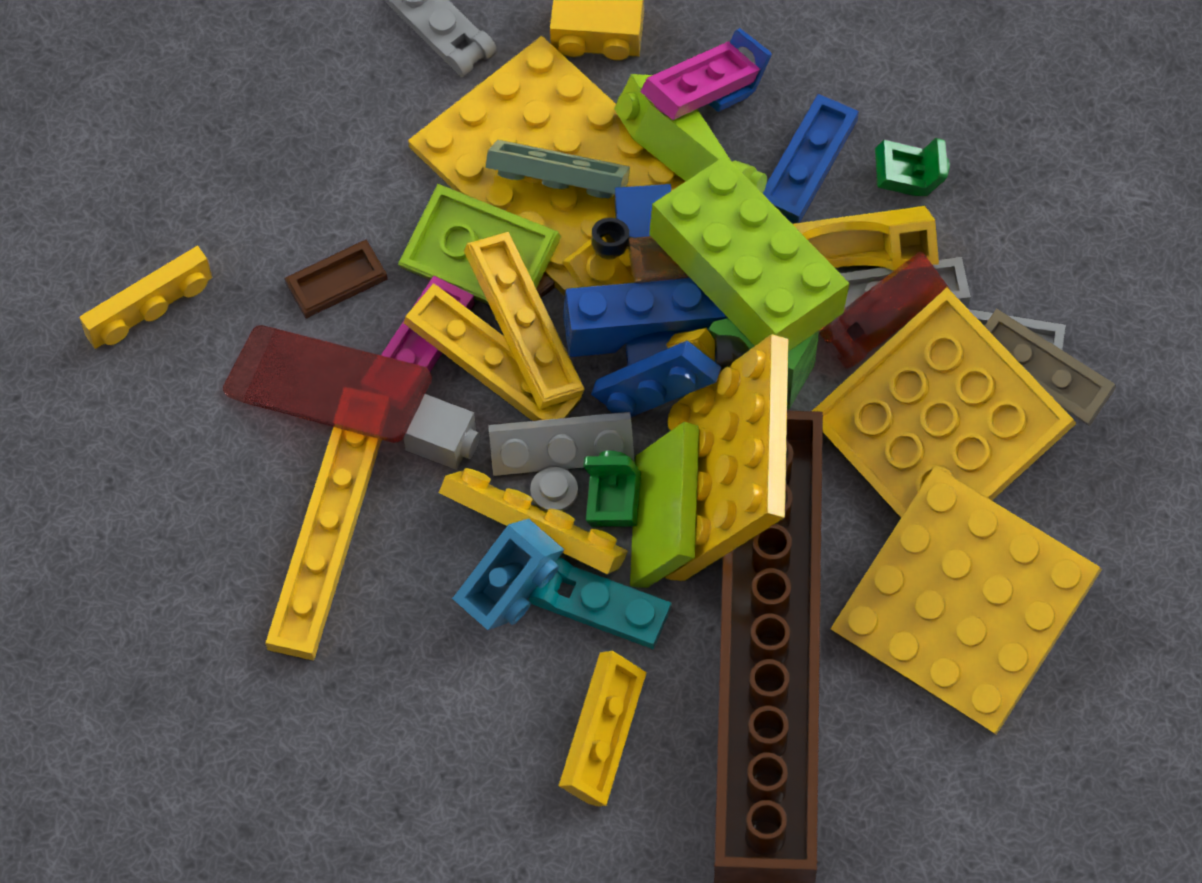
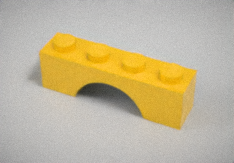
[793,206,939,271]

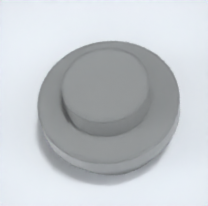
[530,467,578,512]

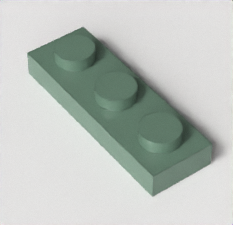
[485,140,630,198]

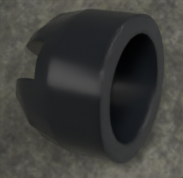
[591,218,629,259]
[715,335,749,373]

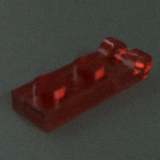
[819,251,951,369]

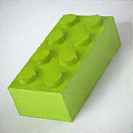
[649,155,850,352]

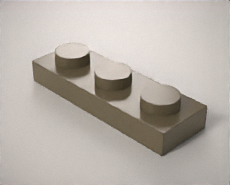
[985,308,1116,427]

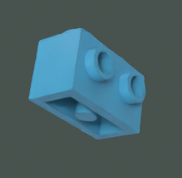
[452,519,565,630]

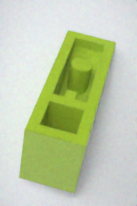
[614,74,730,182]

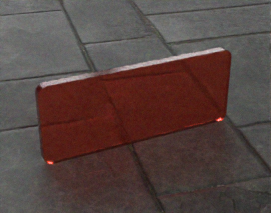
[223,325,432,443]

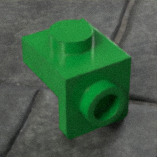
[875,138,950,196]
[583,451,641,527]

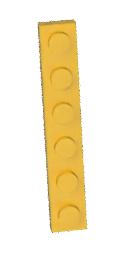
[265,389,392,661]

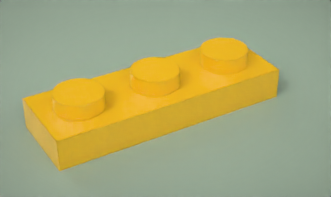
[79,245,212,349]
[559,651,647,807]

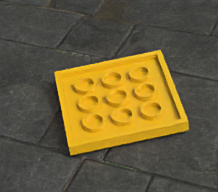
[812,287,1076,518]
[665,334,788,581]
[830,466,1102,734]

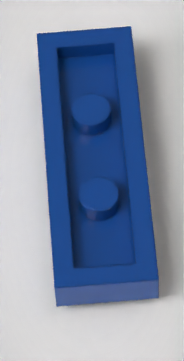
[763,94,859,224]
[591,340,721,417]

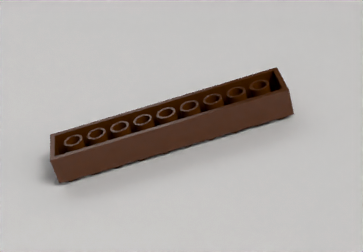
[714,411,823,883]

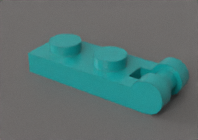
[528,557,672,650]

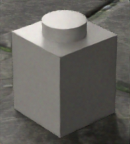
[403,393,480,470]

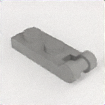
[385,0,497,78]

